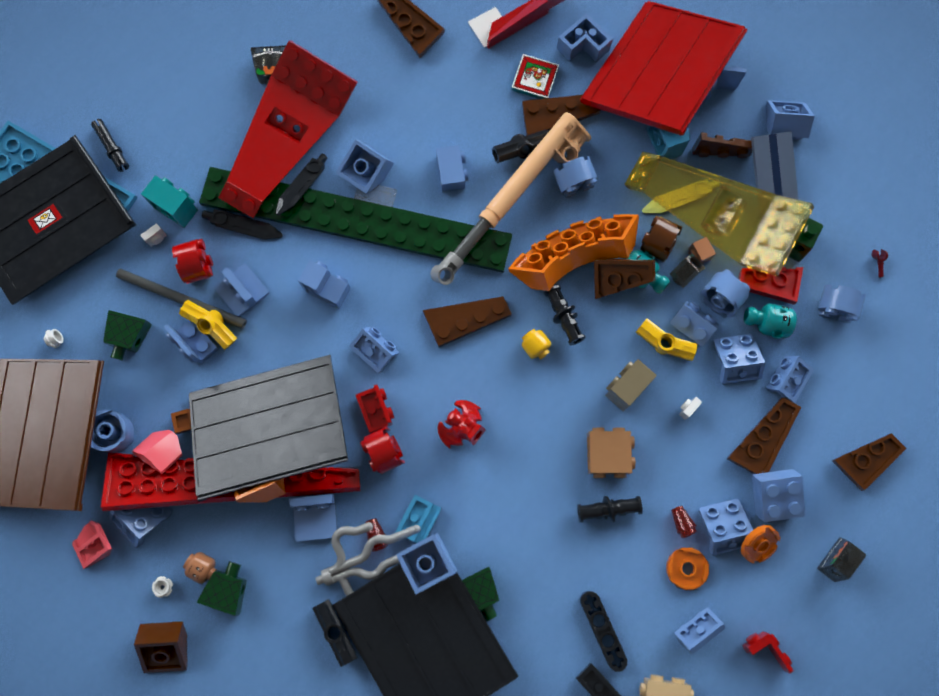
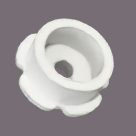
[44,329,64,348]
[152,576,173,598]

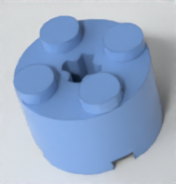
[553,156,598,198]
[701,269,750,317]
[818,285,866,323]
[91,410,134,453]

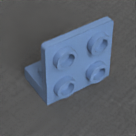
[702,66,746,105]
[164,321,219,364]
[713,334,765,384]
[289,494,337,541]
[699,499,753,556]
[108,506,172,548]

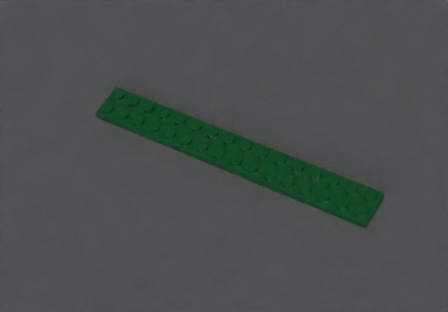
[199,167,512,273]

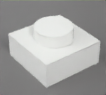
[141,223,167,247]
[679,397,702,420]

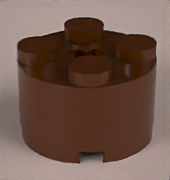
[640,215,683,263]

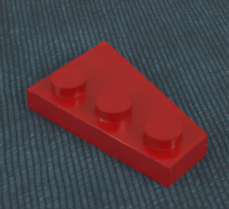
[738,267,804,305]

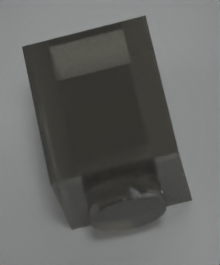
[670,253,706,288]

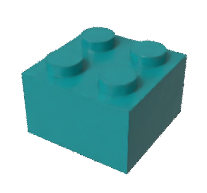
[141,175,198,228]

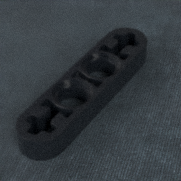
[580,591,628,672]

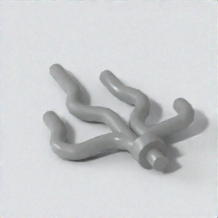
[315,522,421,596]

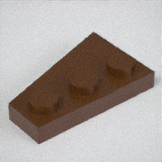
[831,433,907,491]

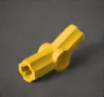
[179,300,237,350]
[636,318,697,361]

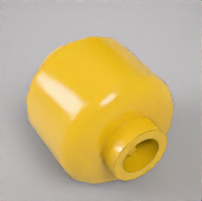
[521,329,551,360]

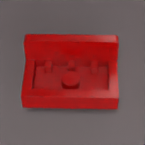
[356,385,395,433]

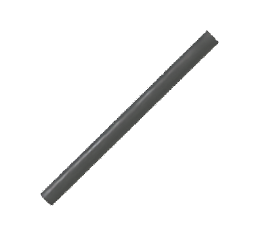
[116,268,247,329]

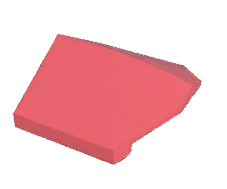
[132,430,182,474]
[72,521,112,569]

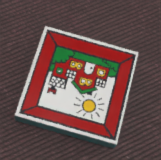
[511,54,559,99]

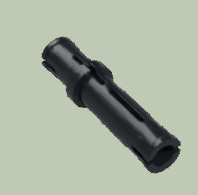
[91,119,129,172]

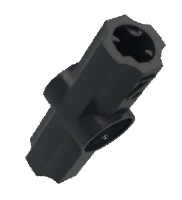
[492,129,548,164]
[312,599,358,667]

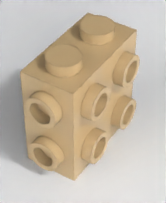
[639,674,694,696]

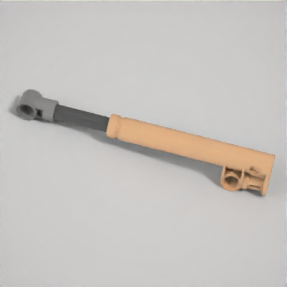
[430,112,591,285]

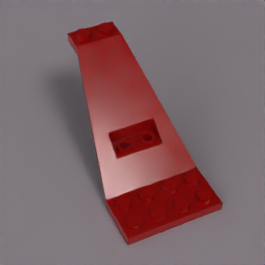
[218,40,358,218]

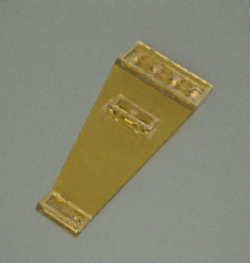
[624,152,814,276]

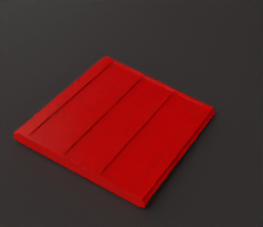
[580,1,748,136]

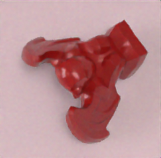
[437,400,486,449]

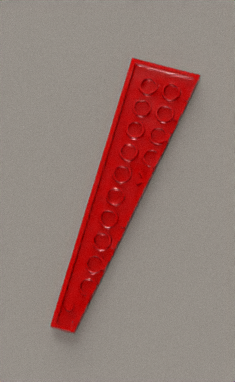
[101,453,360,511]

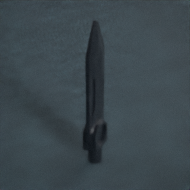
[276,153,327,215]
[202,209,283,240]

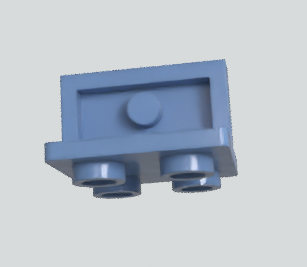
[214,263,269,317]

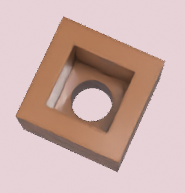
[688,237,716,266]

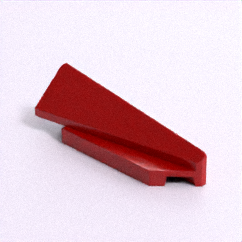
[487,0,564,49]

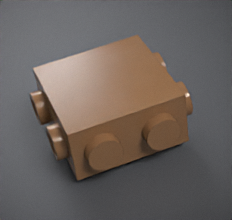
[587,427,635,478]

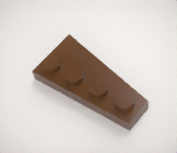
[423,296,512,347]

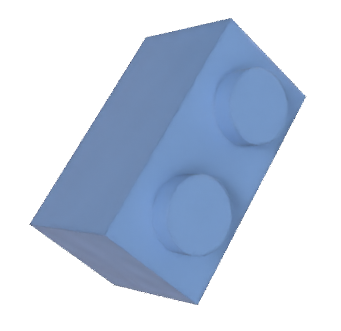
[436,145,468,192]

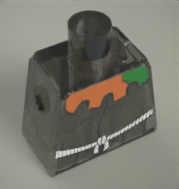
[251,45,286,86]
[817,537,866,582]

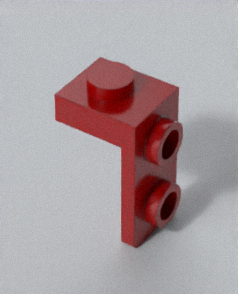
[742,631,794,673]

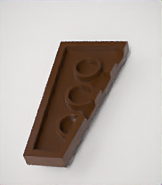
[377,0,445,58]
[522,95,601,136]
[727,397,801,474]

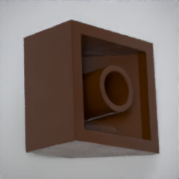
[134,621,187,673]

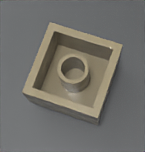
[605,359,657,411]

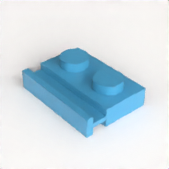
[396,495,442,543]

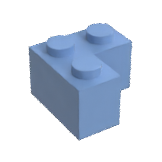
[556,14,613,62]
[298,260,351,309]

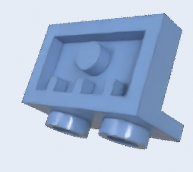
[349,326,399,373]
[766,355,814,403]
[675,607,726,654]

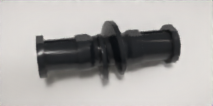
[544,285,586,346]
[577,496,643,523]

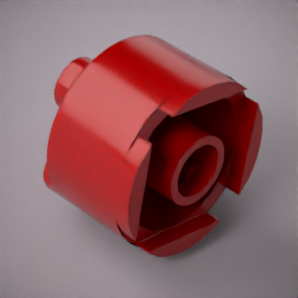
[172,238,213,284]
[360,426,405,474]

